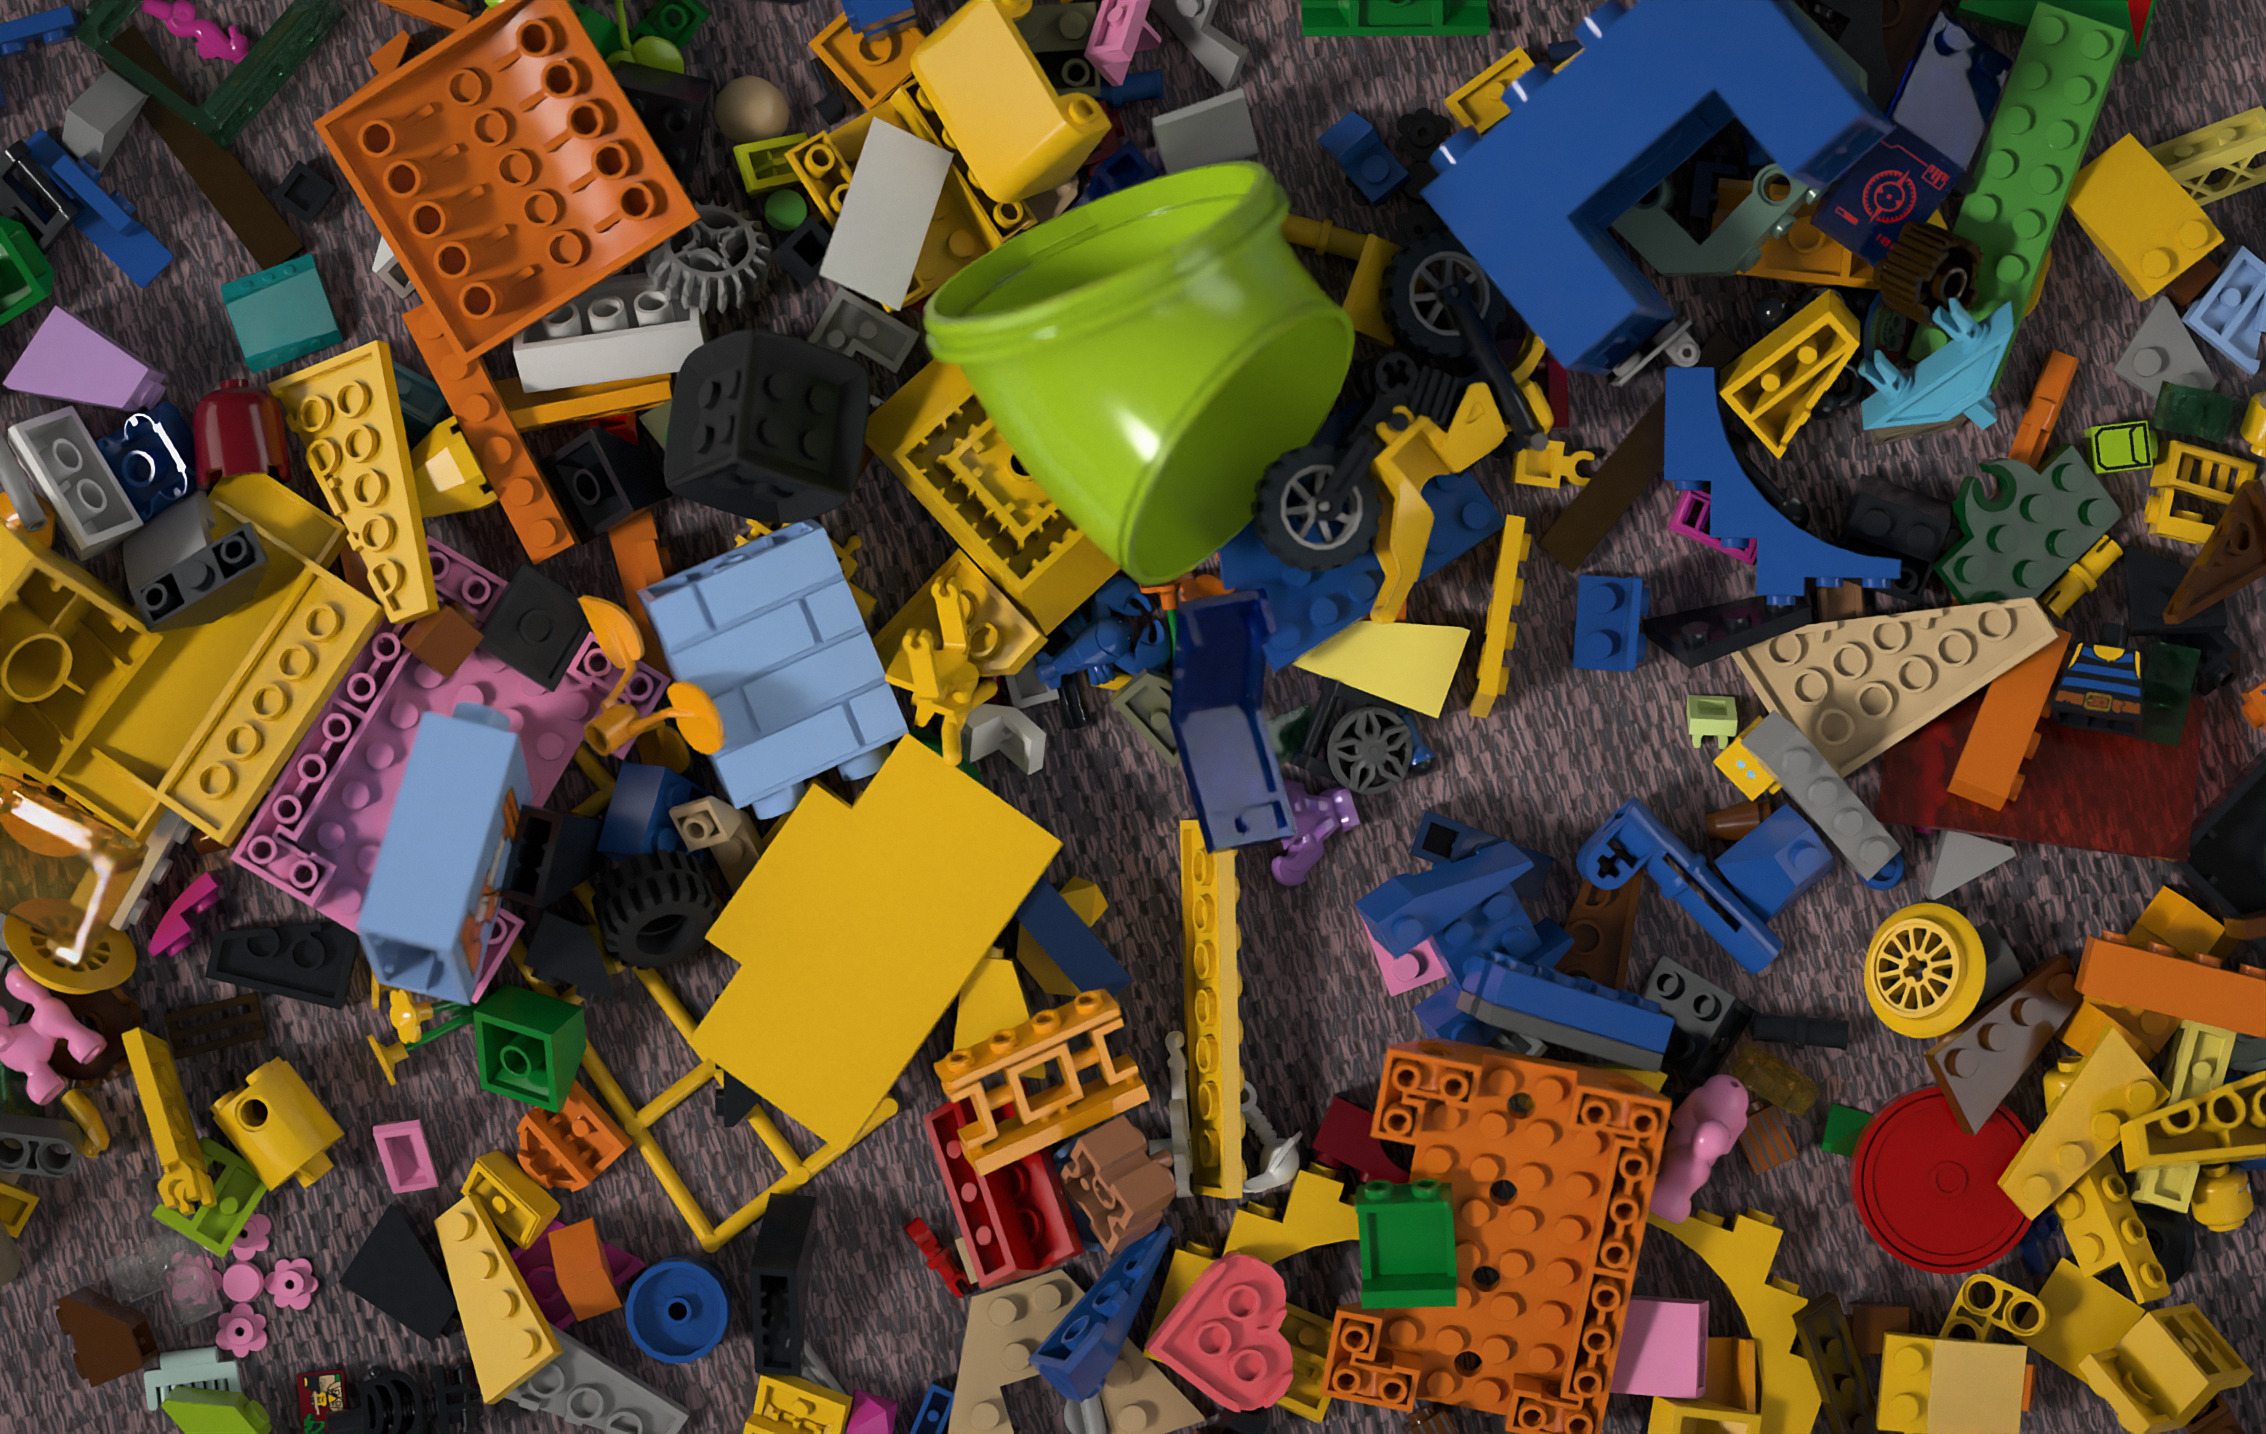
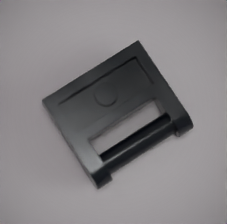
[0,139,86,256]
[1290,676,1400,786]

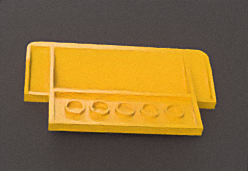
[51,473,386,848]

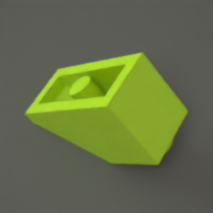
[161,1386,272,1434]

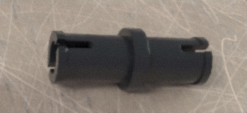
[1752,1011,1849,1051]

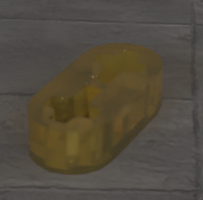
[1732,1046,1820,1116]

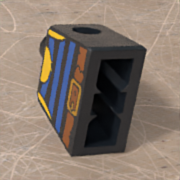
[2051,623,2144,739]

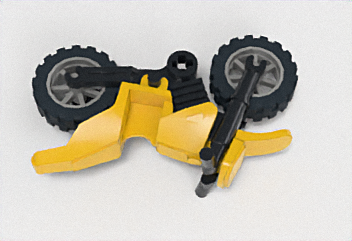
[1251,231,1554,625]

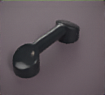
[1726,430,1810,530]

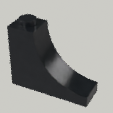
[750,1193,818,1377]

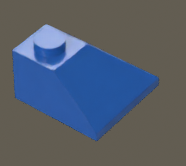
[1714,803,1835,924]

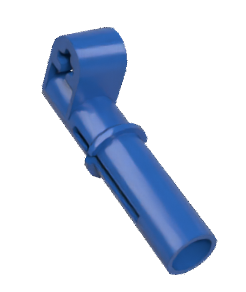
[1576,797,1783,975]

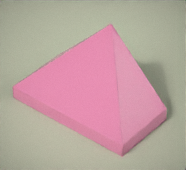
[373,1120,439,1194]

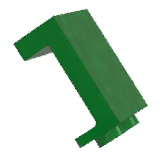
[1354,1178,1459,1309]

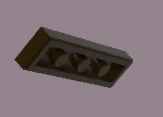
[1792,1291,1885,1434]

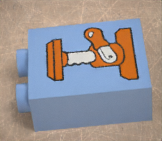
[356,702,534,1006]

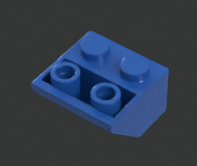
[596,762,720,863]

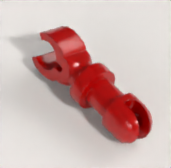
[903,1217,973,1298]

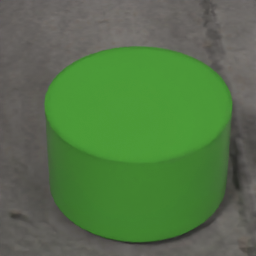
[763,189,807,232]

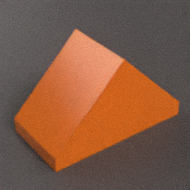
[548,1217,623,1322]

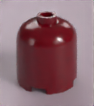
[193,379,292,491]

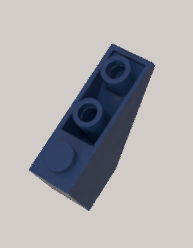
[1407,809,1554,901]

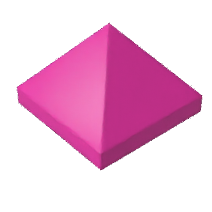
[846,1389,898,1434]

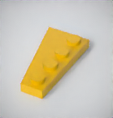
[1469,514,1531,718]
[1997,1023,2171,1221]

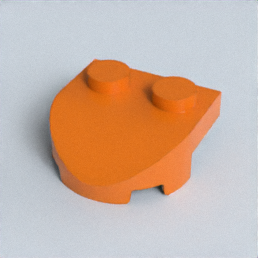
[516,1078,634,1192]

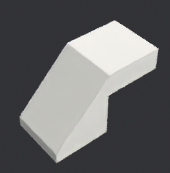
[941,704,1046,775]

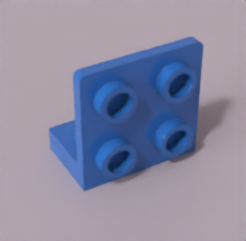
[1572,575,1650,672]

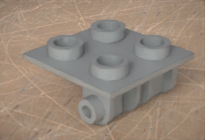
[1609,319,1700,386]

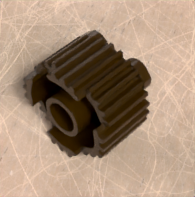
[1873,220,1984,328]

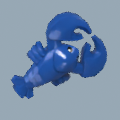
[1033,577,1172,690]

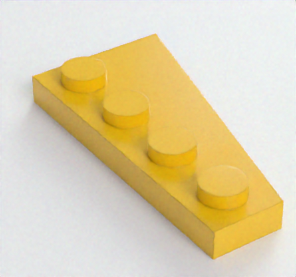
[434,1195,563,1404]

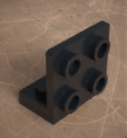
[1639,956,1756,1086]

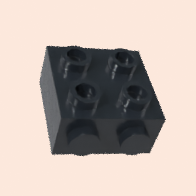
[614,60,712,183]

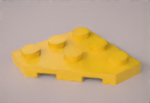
[871,548,1048,677]

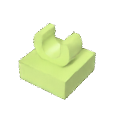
[1686,695,1738,749]

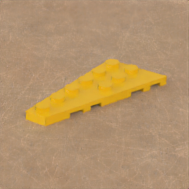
[267,340,440,625]

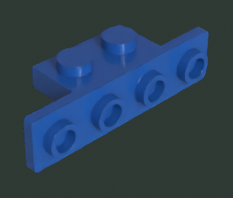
[16,129,174,289]

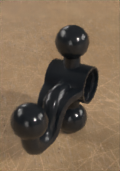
[1755,287,1877,421]

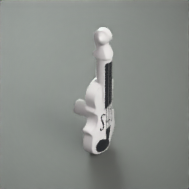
[1148,1031,1194,1198]

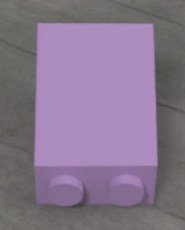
[2,305,166,413]

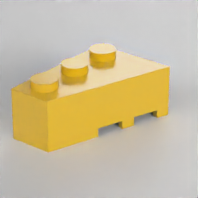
[1719,289,1860,460]

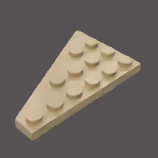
[1731,597,2060,779]

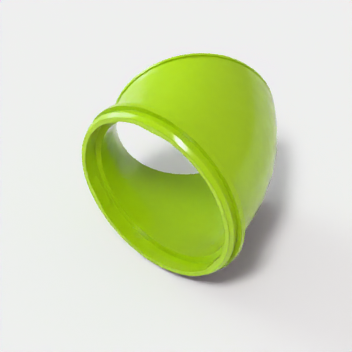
[924,161,1355,585]

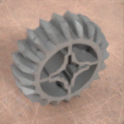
[644,198,772,315]

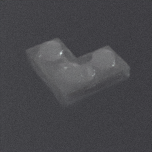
[104,1230,223,1329]

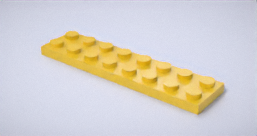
[1180,820,1247,1199]

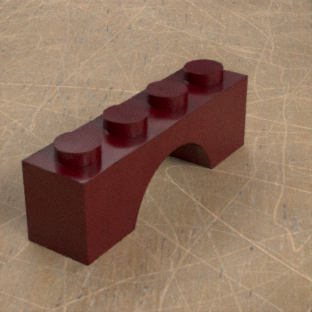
[1310,1094,1504,1196]

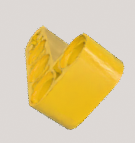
[1904,1274,2051,1434]

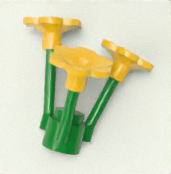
[366,967,489,1086]

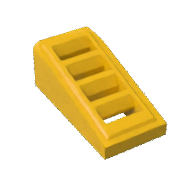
[2150,440,2258,505]

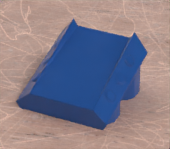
[95,401,198,523]

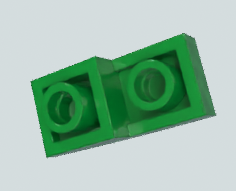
[621,0,713,52]

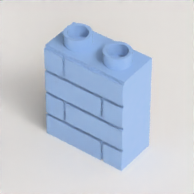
[636,519,909,820]

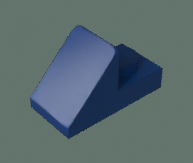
[1317,110,1411,209]

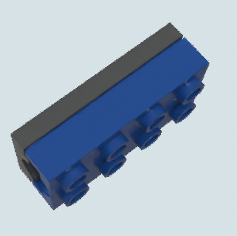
[1455,950,1675,1074]

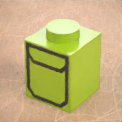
[2084,420,2158,475]

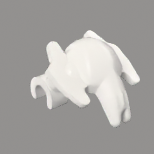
[1240,1080,1303,1193]

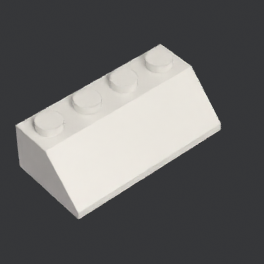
[513,272,708,393]

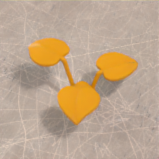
[577,595,726,774]

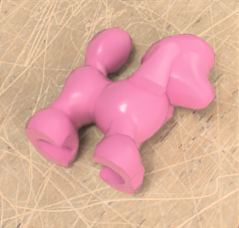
[0,966,107,1106]
[1649,1074,1749,1223]

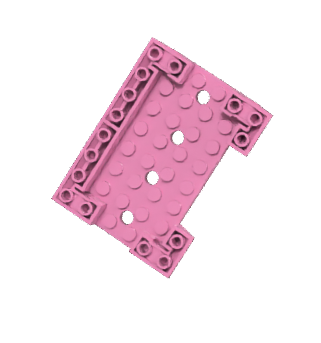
[230,535,671,1004]

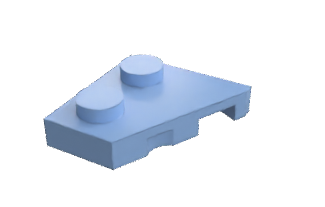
[2181,245,2266,375]

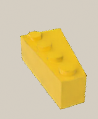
[2119,1070,2266,1173]

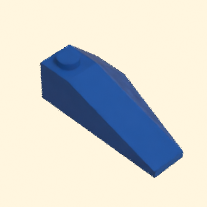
[1027,1223,1173,1402]

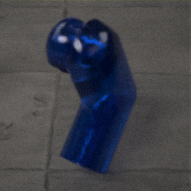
[2018,1208,2060,1276]

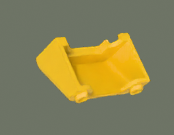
[910,0,1112,204]

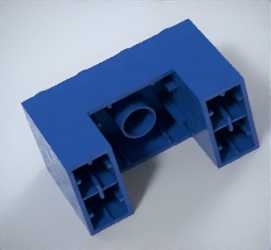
[1421,0,1895,376]

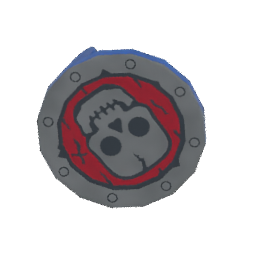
[1854,292,1916,371]

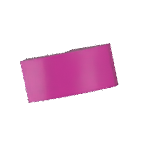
[148,870,225,958]

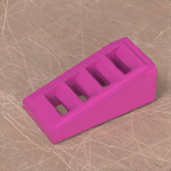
[1666,491,1757,566]

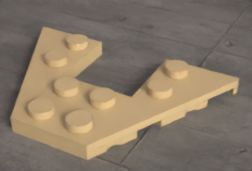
[948,1269,1205,1434]

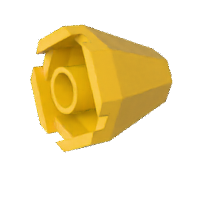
[410,415,499,519]

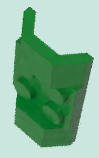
[1301,0,1490,37]

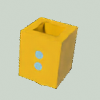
[1713,715,1781,801]

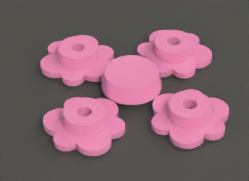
[168,1212,319,1358]

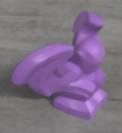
[1247,771,1360,886]

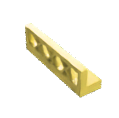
[2146,105,2266,206]
[2129,1019,2237,1213]

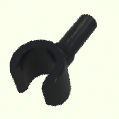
[810,57,846,126]

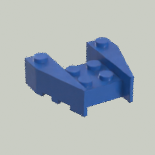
[1354,841,1574,1046]

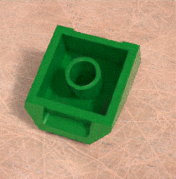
[0,215,54,329]

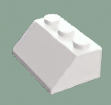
[8,405,144,562]

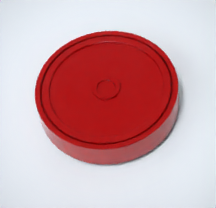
[1849,1084,2033,1274]

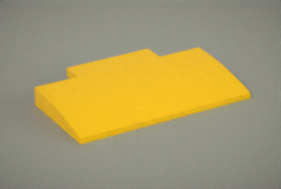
[687,732,1064,1154]

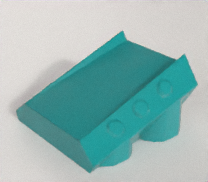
[220,253,344,374]

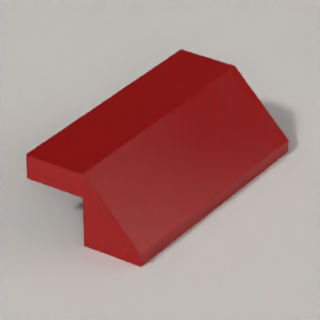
[922,1079,1085,1289]

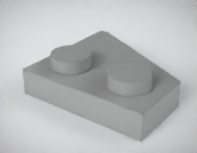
[2111,295,2217,422]

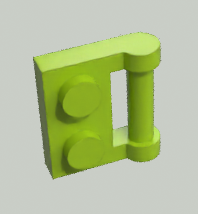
[151,1136,268,1259]

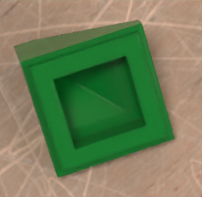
[1818,1103,1872,1158]

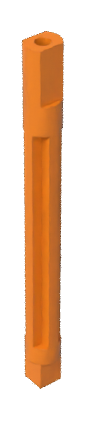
[1950,349,2080,607]

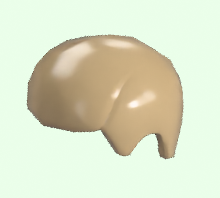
[713,75,790,145]

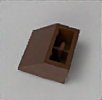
[56,1287,160,1388]

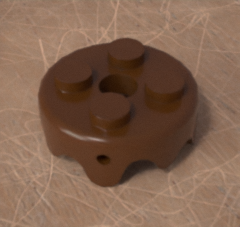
[23,983,145,1089]

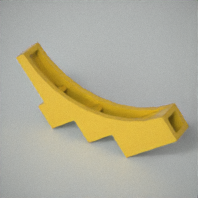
[1142,1161,1360,1363]
[1646,1207,1822,1434]

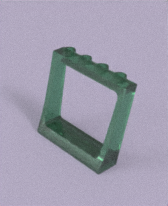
[72,0,346,152]

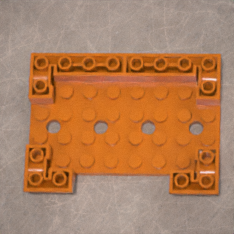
[1320,1038,1672,1434]

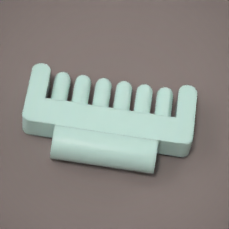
[144,1346,241,1411]

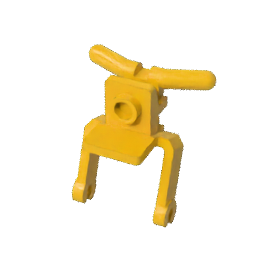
[885,576,998,766]

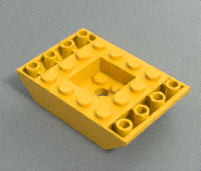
[865,358,1121,637]

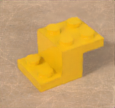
[2078,1303,2254,1434]

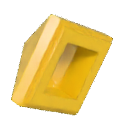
[1059,875,1109,928]

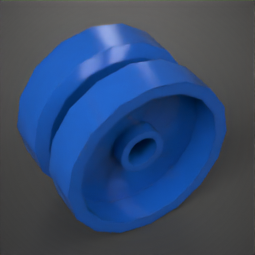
[626,1255,733,1363]

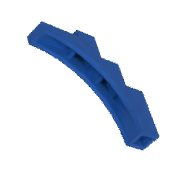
[1664,367,1902,605]

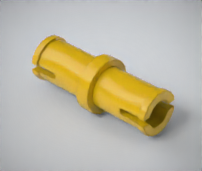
[1279,213,1368,261]
[2037,534,2123,621]

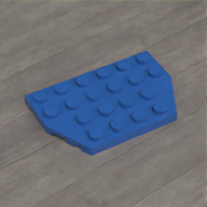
[1218,397,1505,674]

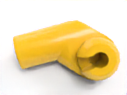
[61,1088,110,1158]

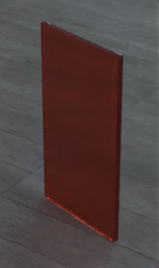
[1875,680,2206,864]

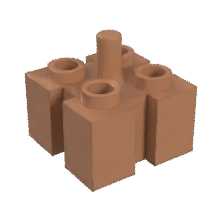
[1059,1114,1178,1256]

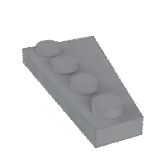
[480,1322,690,1434]

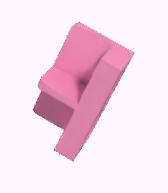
[1084,0,1162,87]

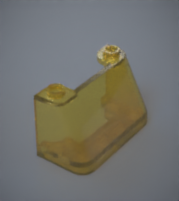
[0,773,149,965]

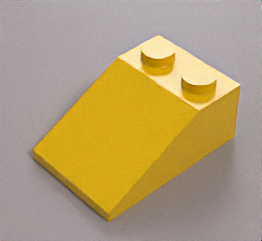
[2065,132,2225,302]
[1876,1331,2027,1434]

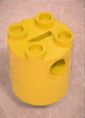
[209,1056,345,1192]

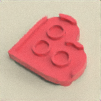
[1144,1251,1293,1412]

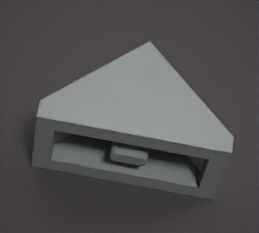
[61,69,149,173]
[1923,828,2017,900]

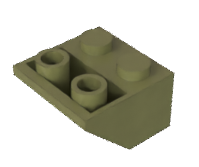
[1014,2,1101,97]

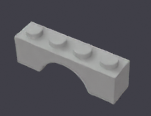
[1740,710,1902,881]

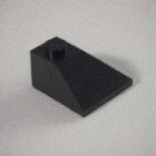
[539,426,673,545]

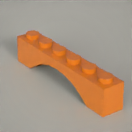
[401,303,581,565]

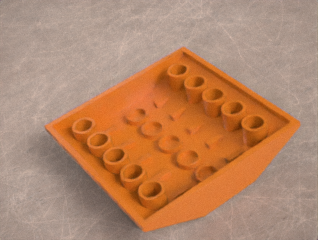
[313,0,701,366]

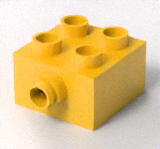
[0,516,164,786]

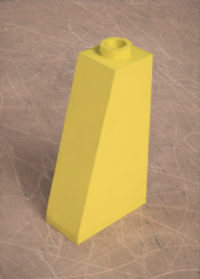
[1291,620,1471,719]

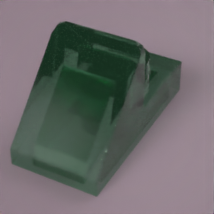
[2150,380,2242,445]

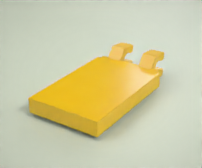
[121,1027,217,1216]

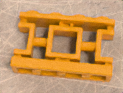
[934,988,1150,1177]

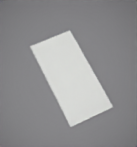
[819,117,954,311]

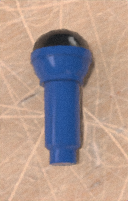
[1397,707,1436,777]

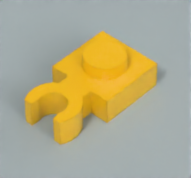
[1509,440,1595,489]

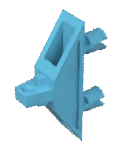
[1858,298,2014,430]

